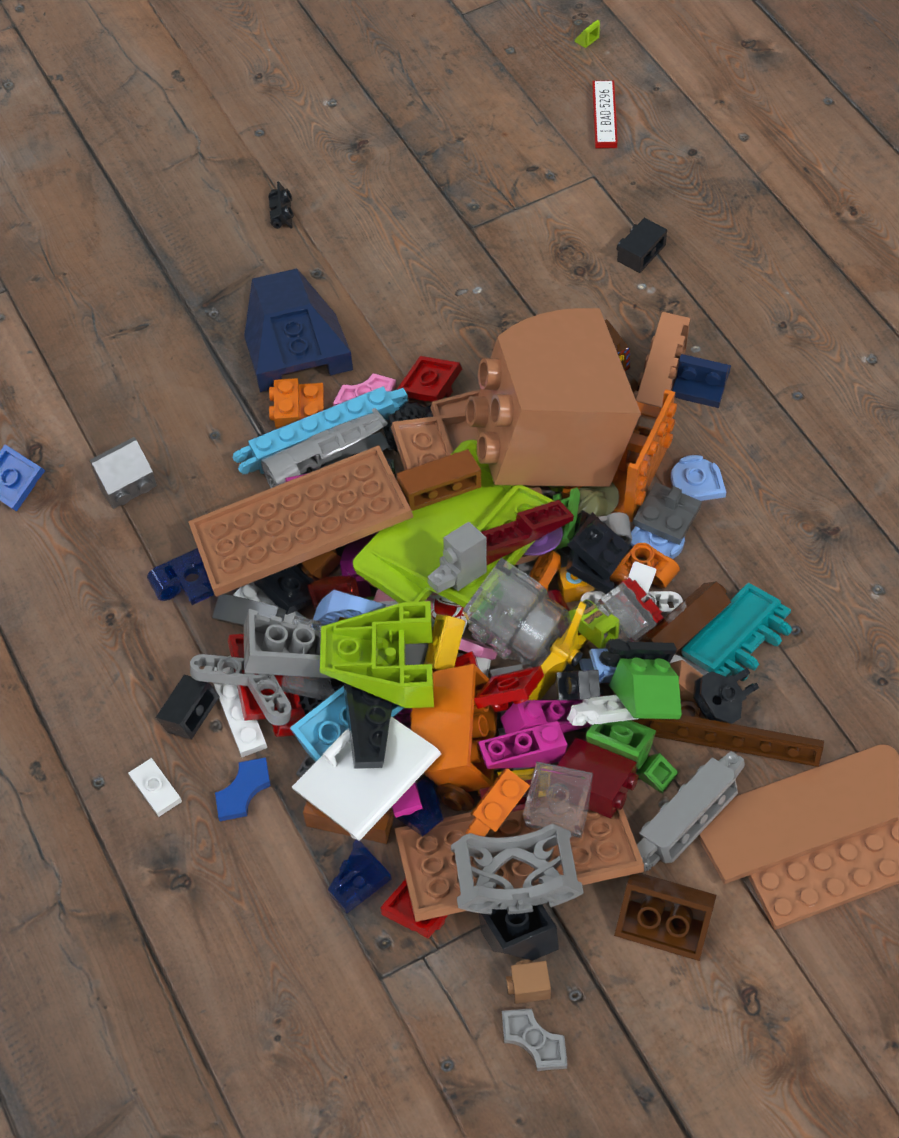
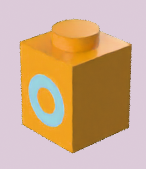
[557,566,595,603]

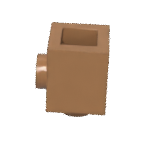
[506,960,551,1004]

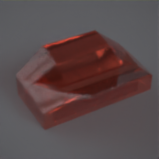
[308,575,360,610]

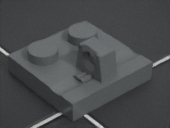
[633,482,702,545]

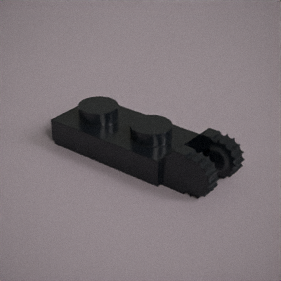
[599,639,677,667]

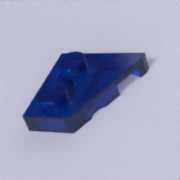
[393,776,444,837]
[328,839,392,914]

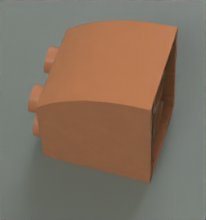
[466,308,641,487]

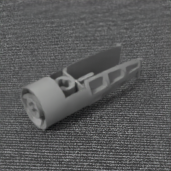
[261,408,391,488]

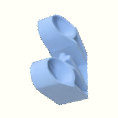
[311,590,386,632]

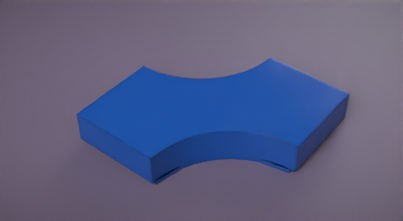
[215,757,271,821]

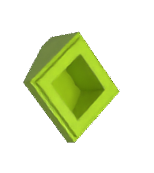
[575,20,600,48]

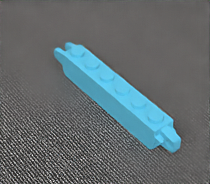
[232,386,408,474]

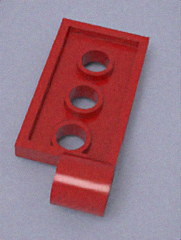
[228,634,305,737]

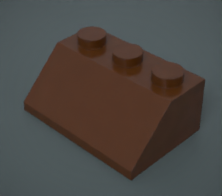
[614,873,717,961]

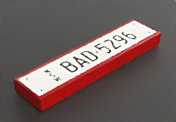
[592,80,618,148]

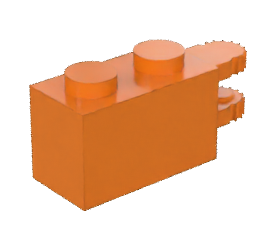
[465,768,530,837]

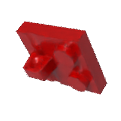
[397,356,463,402]
[474,666,544,712]
[380,879,448,939]

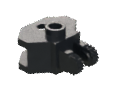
[693,668,760,724]

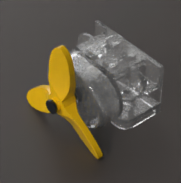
[462,558,589,700]

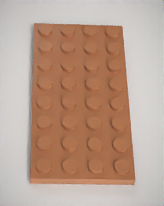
[188,445,413,597]
[394,795,644,922]

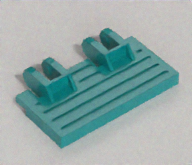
[682,583,792,681]

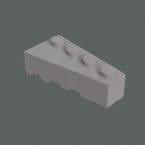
[243,609,334,679]

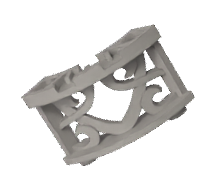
[451,824,584,914]

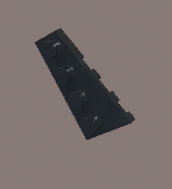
[343,682,392,769]

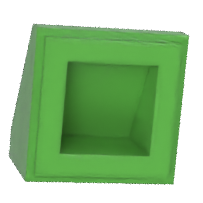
[636,753,679,793]

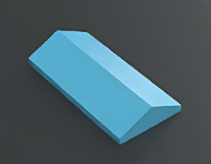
[290,686,404,762]

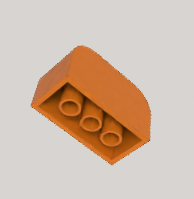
[410,664,497,792]

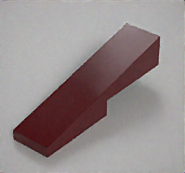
[481,500,574,565]

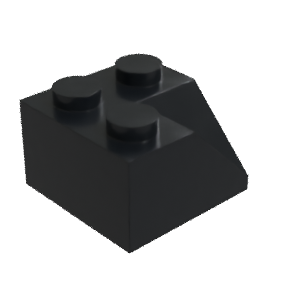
[478,904,559,961]

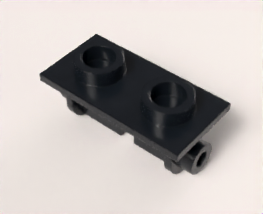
[268,182,294,229]

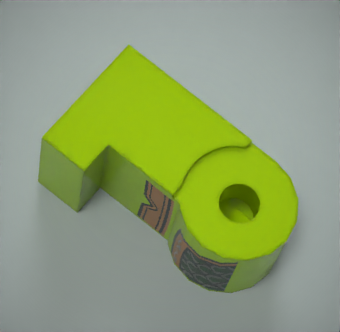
[567,600,619,649]

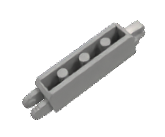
[637,751,745,872]

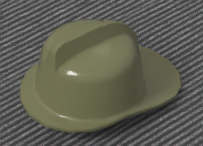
[577,482,619,517]

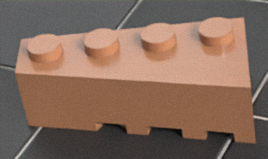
[634,312,691,421]

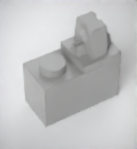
[428,522,487,593]

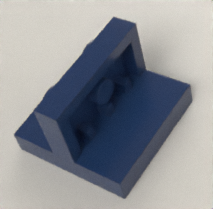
[672,354,731,408]

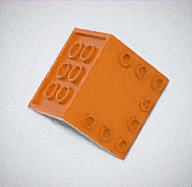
[562,389,677,522]

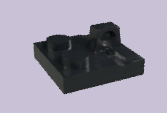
[567,512,630,580]
[253,564,326,615]

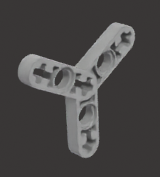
[190,654,291,726]

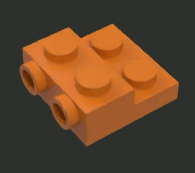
[269,378,324,429]

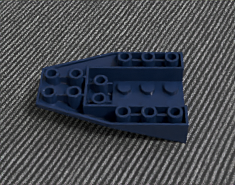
[244,268,353,392]

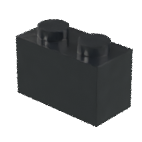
[616,217,667,273]
[155,675,220,740]

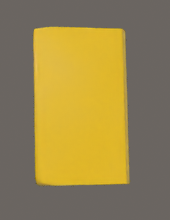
[424,614,465,670]

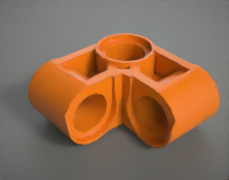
[609,543,680,589]

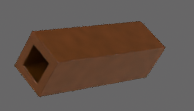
[639,581,732,652]

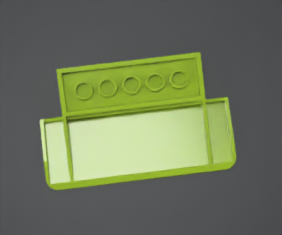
[353,440,554,613]

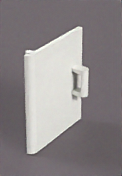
[292,717,441,841]

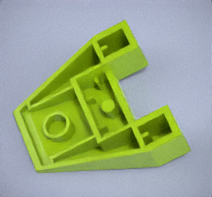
[320,601,434,708]

